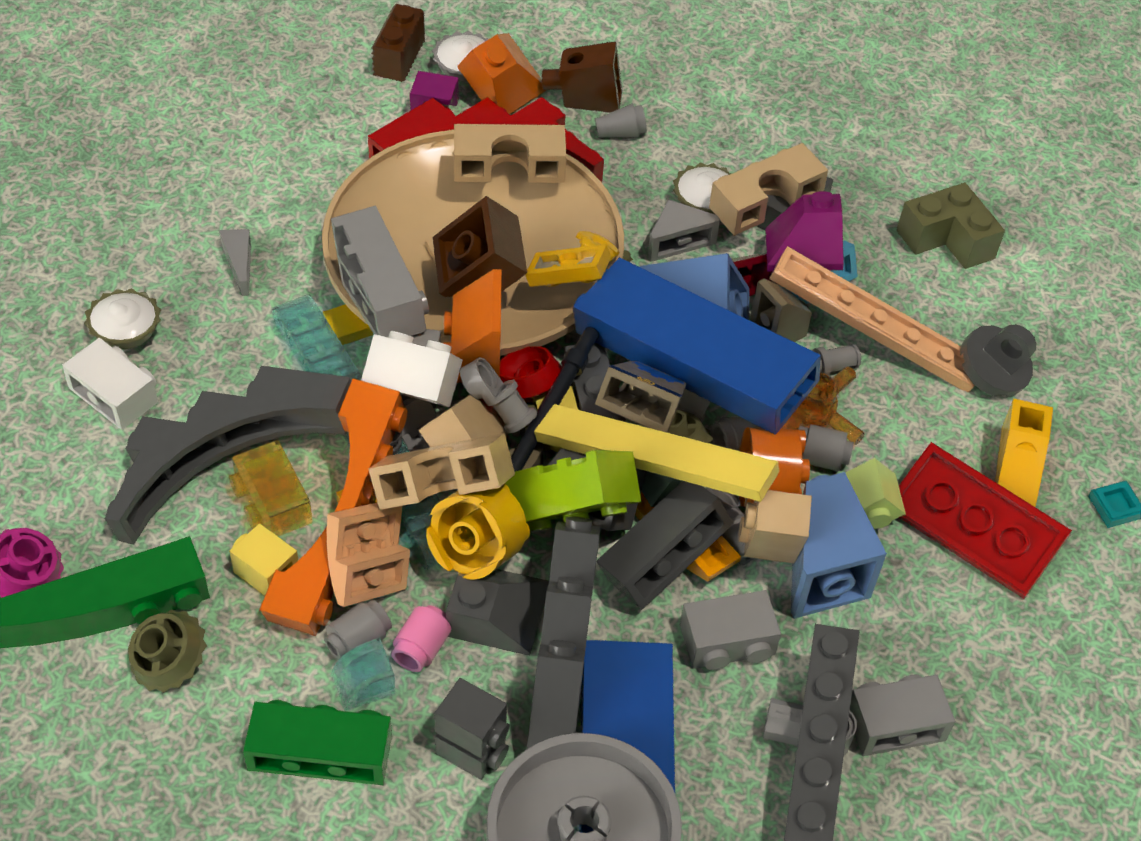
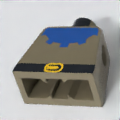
[595,361,686,433]

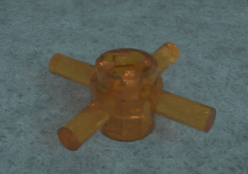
[782,366,865,445]

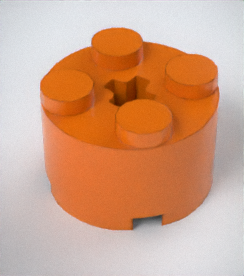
[739,427,810,507]

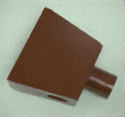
[542,42,622,113]

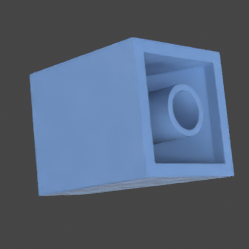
[640,253,749,320]
[791,472,887,619]

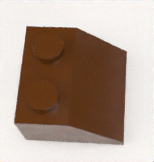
[432,196,527,297]

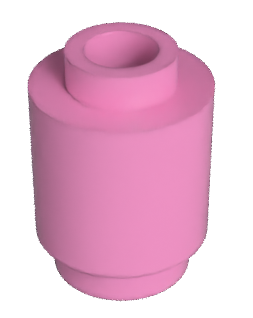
[391,605,451,672]

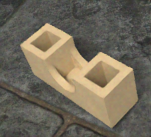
[454,124,566,183]
[709,143,828,236]
[368,433,515,510]

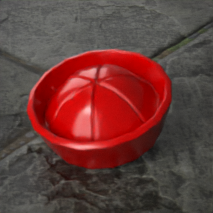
[500,346,562,399]

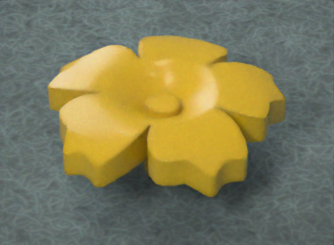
[575,231,620,261]

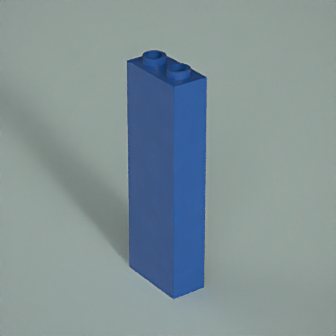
[573,257,821,434]
[579,640,675,833]

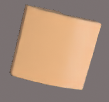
[327,503,410,607]

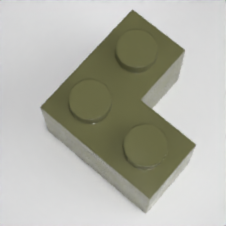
[896,182,1005,269]

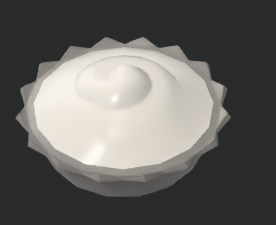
[432,31,490,82]

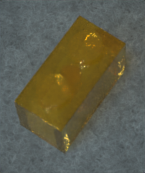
[229,440,313,536]

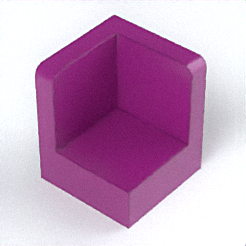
[410,71,459,111]

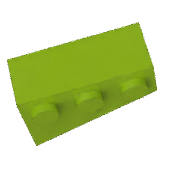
[505,450,642,532]

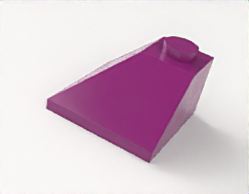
[765,191,844,272]

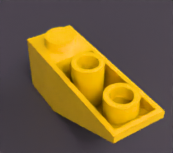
[995,398,1053,507]

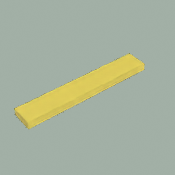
[534,404,780,502]

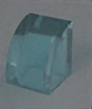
[331,638,396,711]

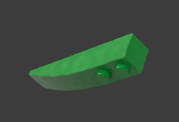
[0,536,210,649]

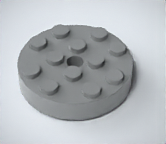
[487,733,682,841]

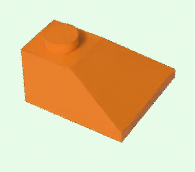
[457,33,547,114]

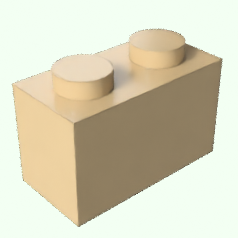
[738,490,812,563]

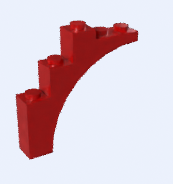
[368,97,604,182]

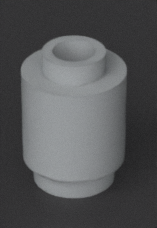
[799,424,854,471]
[324,600,392,662]

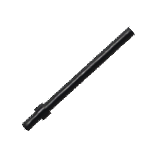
[511,327,599,472]

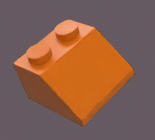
[443,269,502,383]

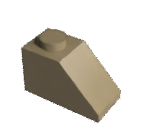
[750,279,812,342]

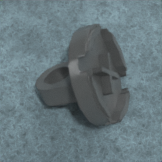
[960,324,1037,398]

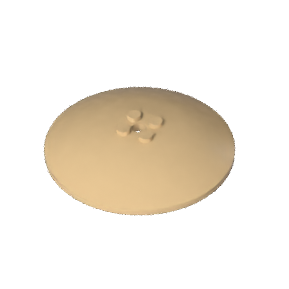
[322,130,624,356]

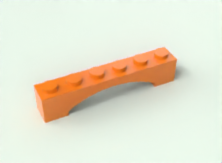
[260,378,408,636]

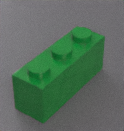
[243,700,392,786]

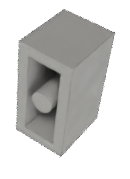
[680,590,781,670]
[850,674,956,756]

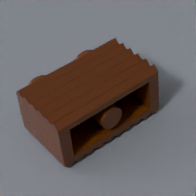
[371,4,425,82]

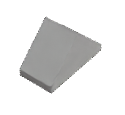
[648,199,720,262]

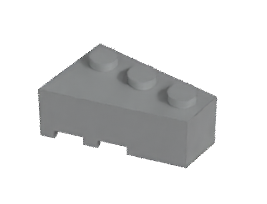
[331,206,429,337]

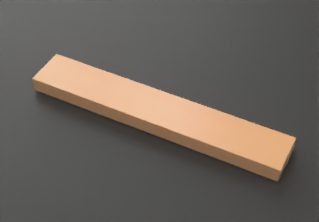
[769,246,975,392]

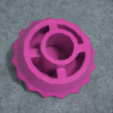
[0,528,64,598]

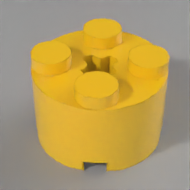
[426,483,530,580]

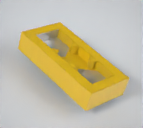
[525,244,611,287]

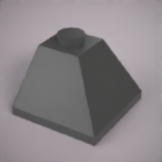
[446,569,549,656]

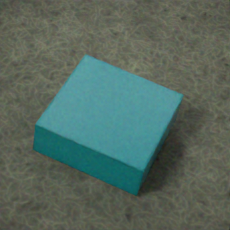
[1088,480,1141,528]

